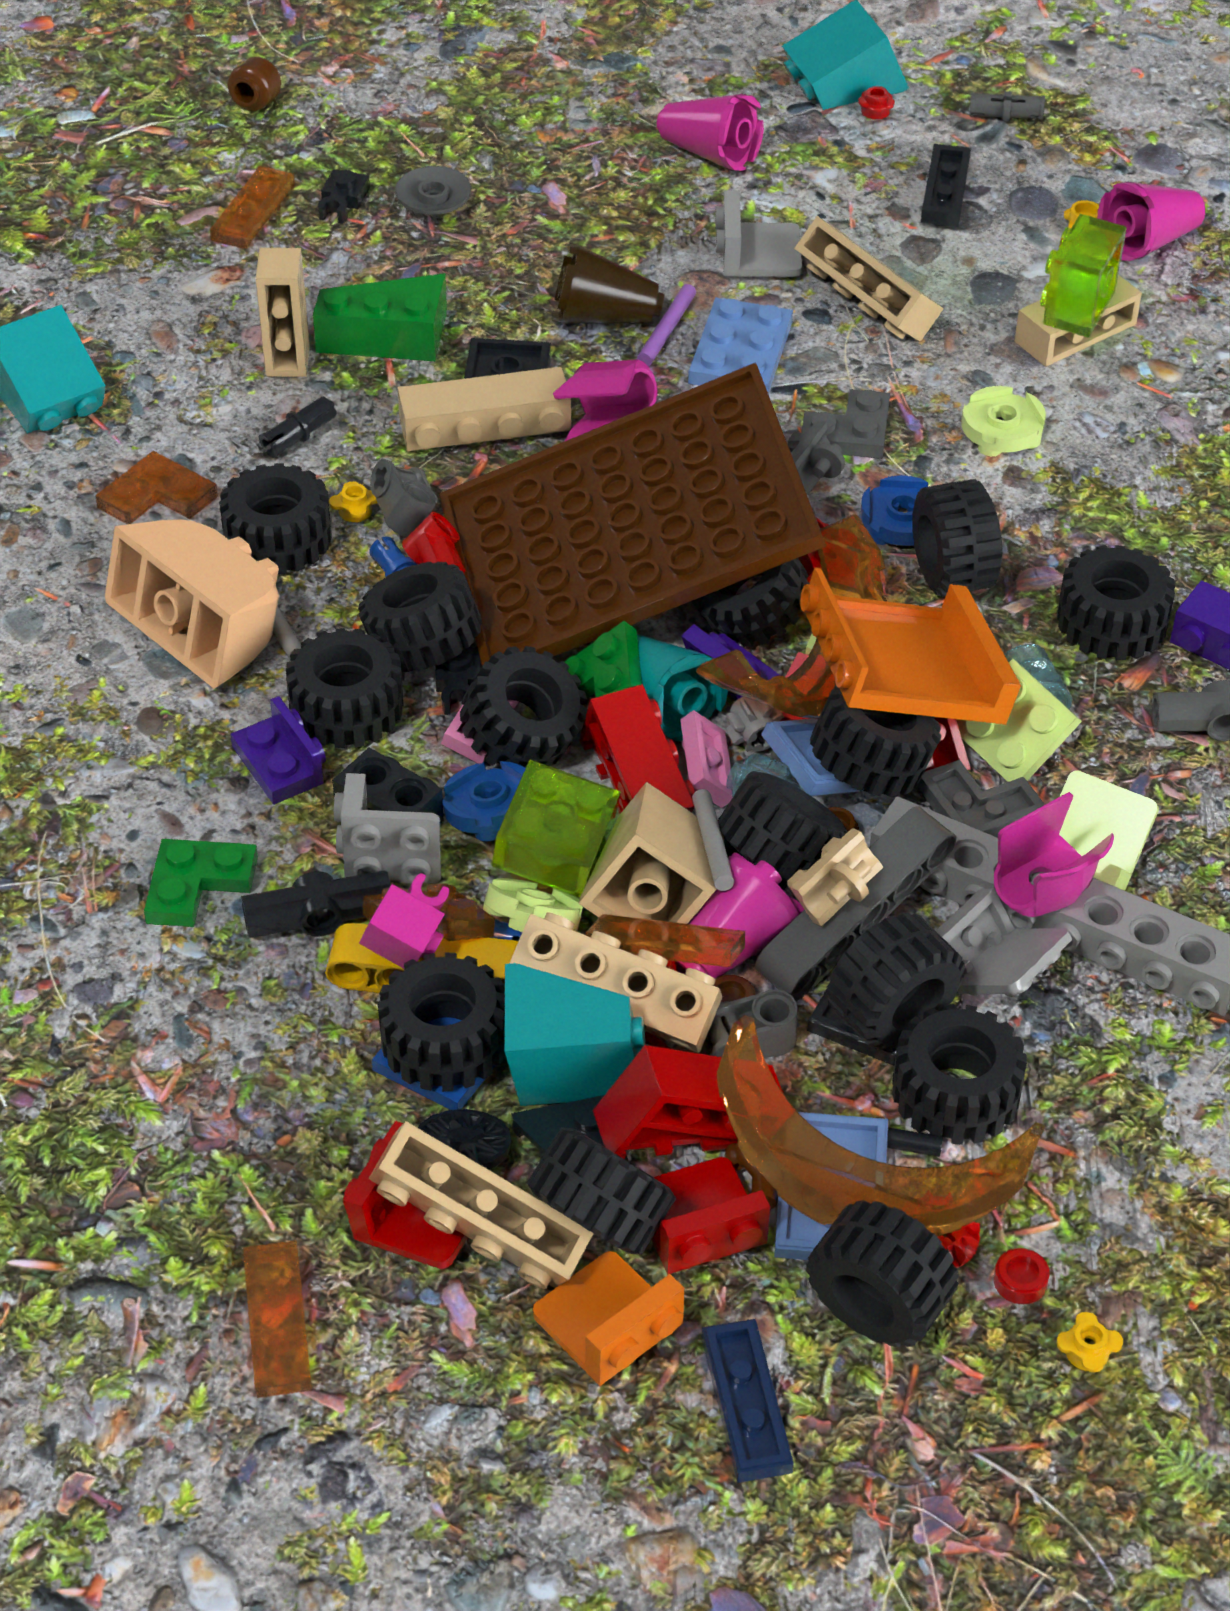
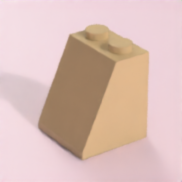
[578,782,724,952]

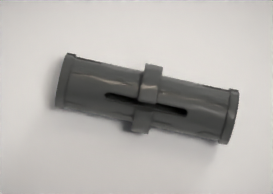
[970,91,1045,121]

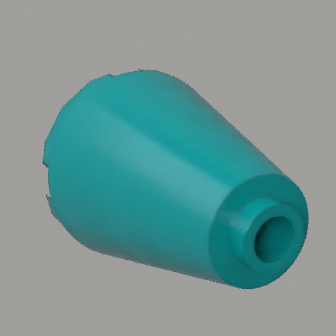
[637,634,729,741]

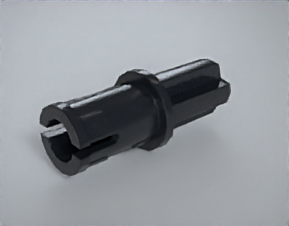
[259,396,337,458]

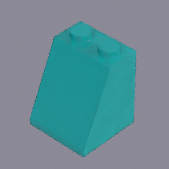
[782,0,909,110]
[0,305,106,434]
[505,963,648,1106]

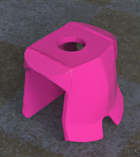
[553,359,658,441]
[994,792,1114,917]

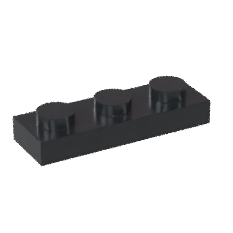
[920,144,971,227]

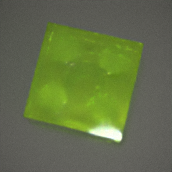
[1040,214,1127,338]
[492,760,621,897]

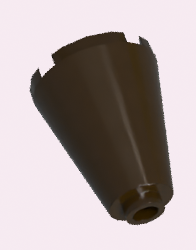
[552,243,665,323]

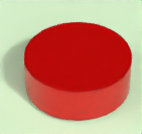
[993,1248,1050,1304]

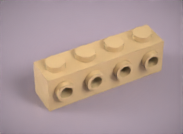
[794,216,944,342]
[397,367,571,451]
[509,912,723,1053]
[369,1121,594,1289]

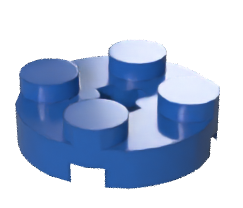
[860,475,929,546]
[442,761,539,841]

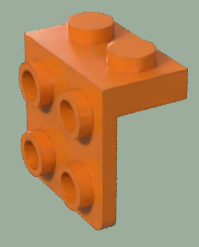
[533,1251,685,1386]

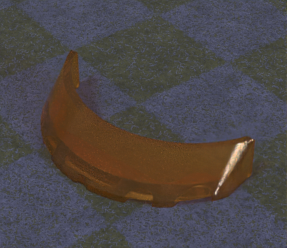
[696,514,888,719]
[717,1015,1045,1236]

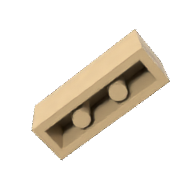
[256,248,310,377]
[1014,268,1142,367]

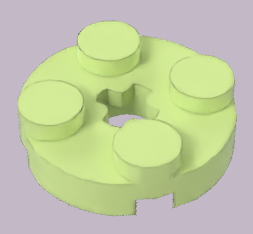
[961,386,1046,456]
[483,878,583,932]

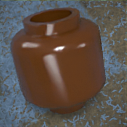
[227,57,282,111]

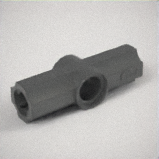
[1151,680,1230,741]

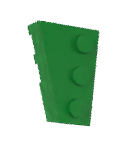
[313,273,447,362]

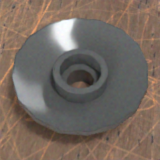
[395,166,471,215]

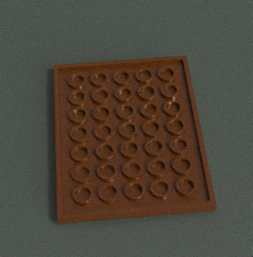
[439,362,826,666]

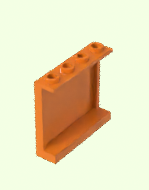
[800,568,1021,725]

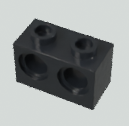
[332,747,444,824]

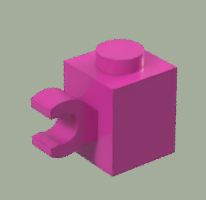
[359,873,449,969]

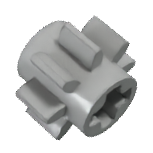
[725,694,784,751]

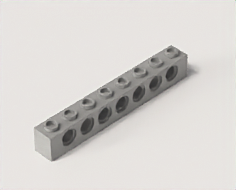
[870,796,1230,1017]

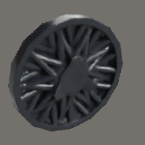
[418,1109,512,1170]

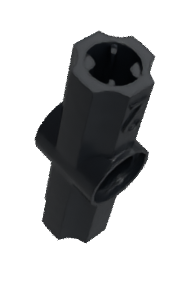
[241,870,391,938]

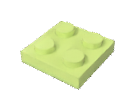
[956,658,1082,782]

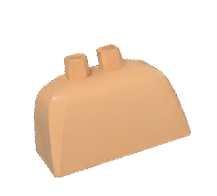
[105,519,279,689]

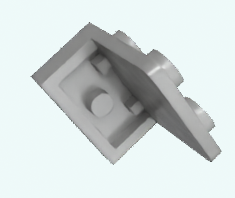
[715,190,802,278]
[334,773,441,884]
[936,888,1072,996]

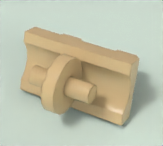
[787,828,883,926]

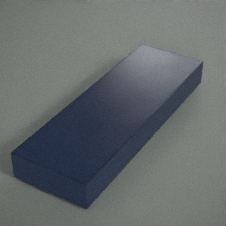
[701,1319,794,1483]

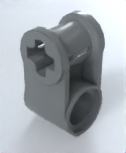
[370,459,438,537]
[707,989,797,1062]

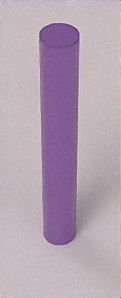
[637,284,696,366]

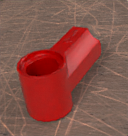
[402,511,466,574]

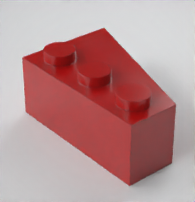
[579,684,695,814]
[593,1045,791,1159]

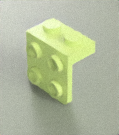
[1059,771,1159,891]

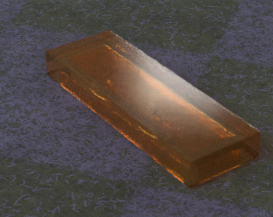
[210,166,295,249]
[586,914,745,967]
[243,1240,312,1398]

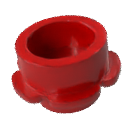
[858,86,895,120]

